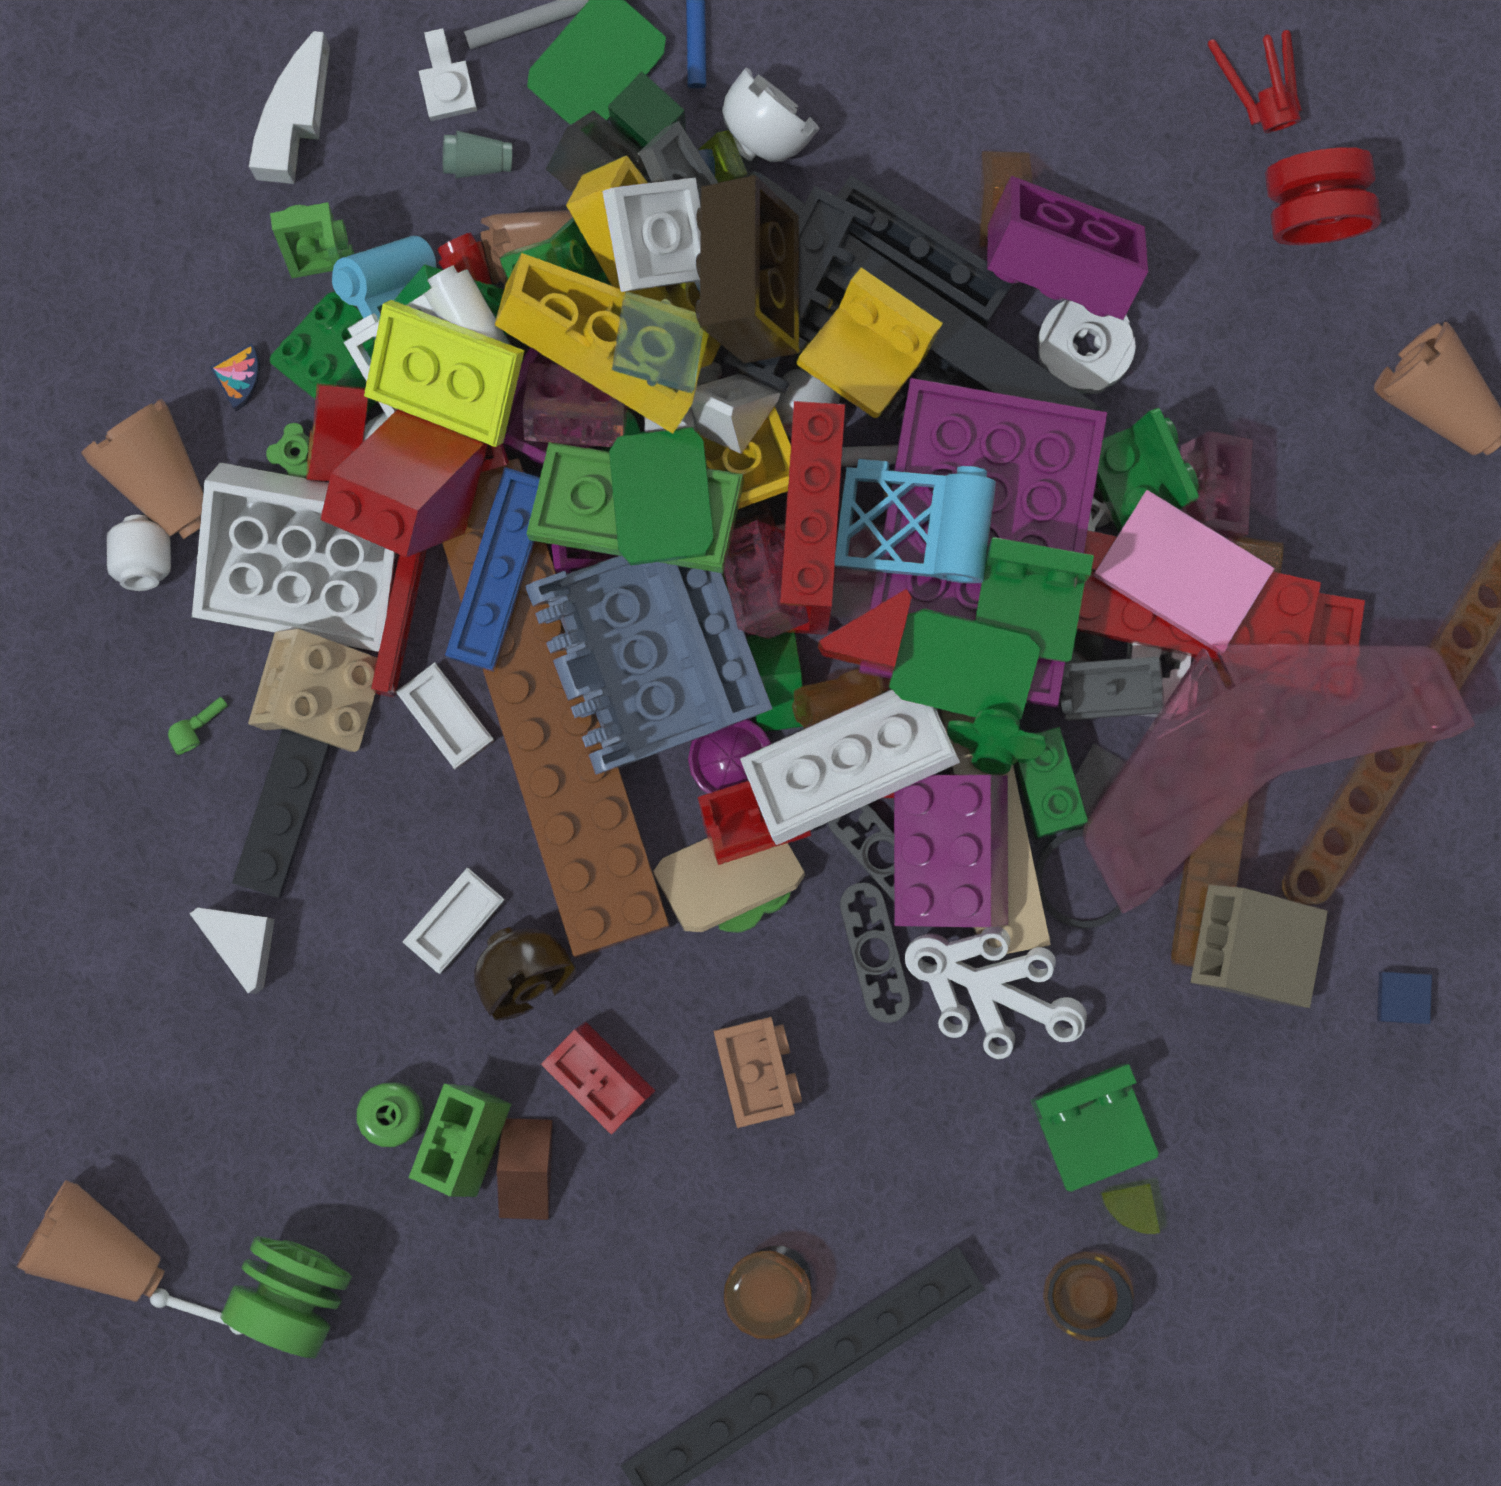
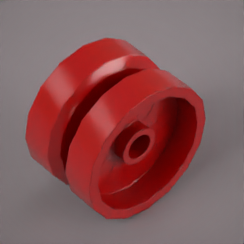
[1265,147,1382,245]

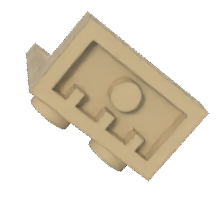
[248,628,377,752]

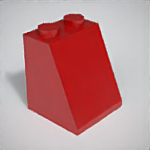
[320,409,488,557]

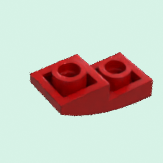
[306,383,368,481]

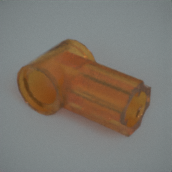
[792,669,888,729]

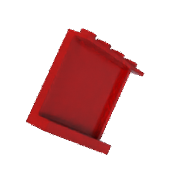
[778,401,845,635]

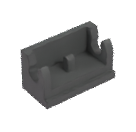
[1061,657,1165,721]

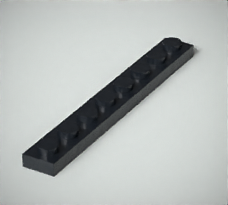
[621,1246,985,1486]

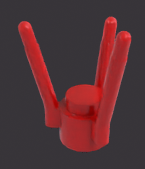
[1207,30,1302,133]

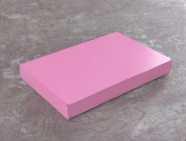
[1093,490,1274,654]

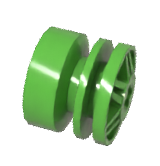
[220,1236,352,1359]

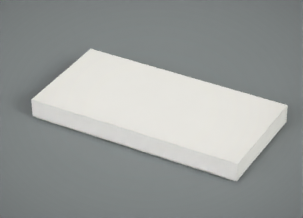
[740,690,960,845]

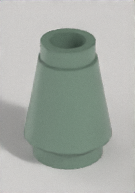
[443,130,512,179]

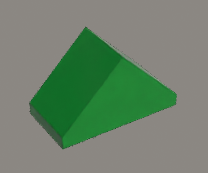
[746,632,806,732]

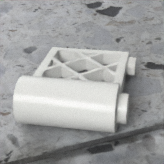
[344,265,511,418]

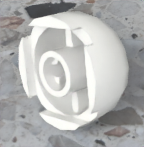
[722,68,820,162]

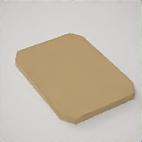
[653,838,805,932]

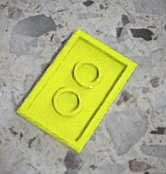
[364,300,524,447]

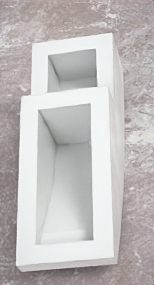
[249,31,330,184]

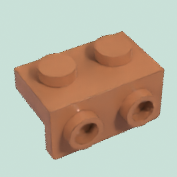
[713,1017,802,1128]

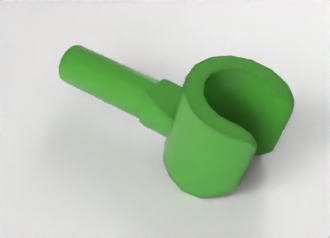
[168,697,228,755]

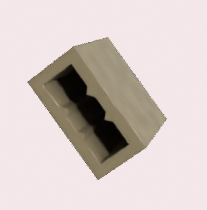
[1190,884,1328,1008]

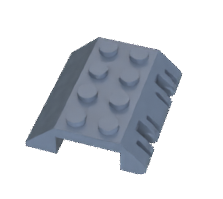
[525,556,772,775]

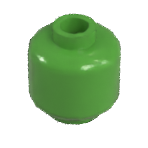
[356,1082,424,1147]

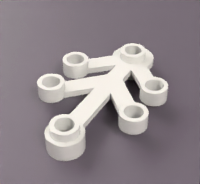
[905,926,1087,1059]

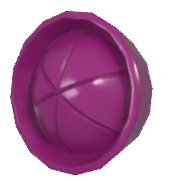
[688,719,771,794]

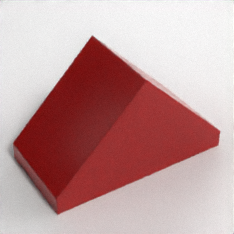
[818,589,912,673]

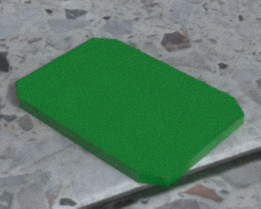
[527,0,666,135]
[609,427,714,566]
[889,609,1041,720]

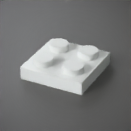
[602,178,701,292]

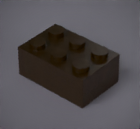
[695,175,799,363]

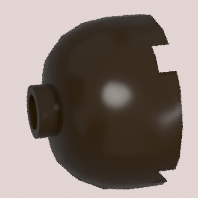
[474,927,576,1021]

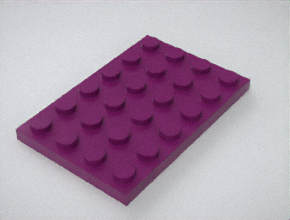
[859,378,1107,707]

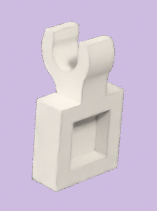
[419,28,477,121]

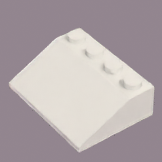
[192,463,399,652]

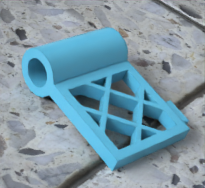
[332,235,436,339]
[834,459,996,584]

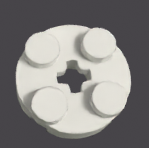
[1037,300,1136,394]

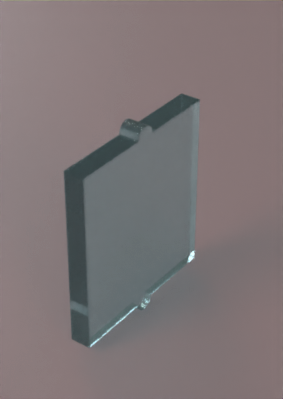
[612,292,703,394]

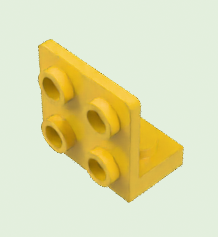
[797,268,943,418]

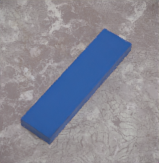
[445,467,540,672]

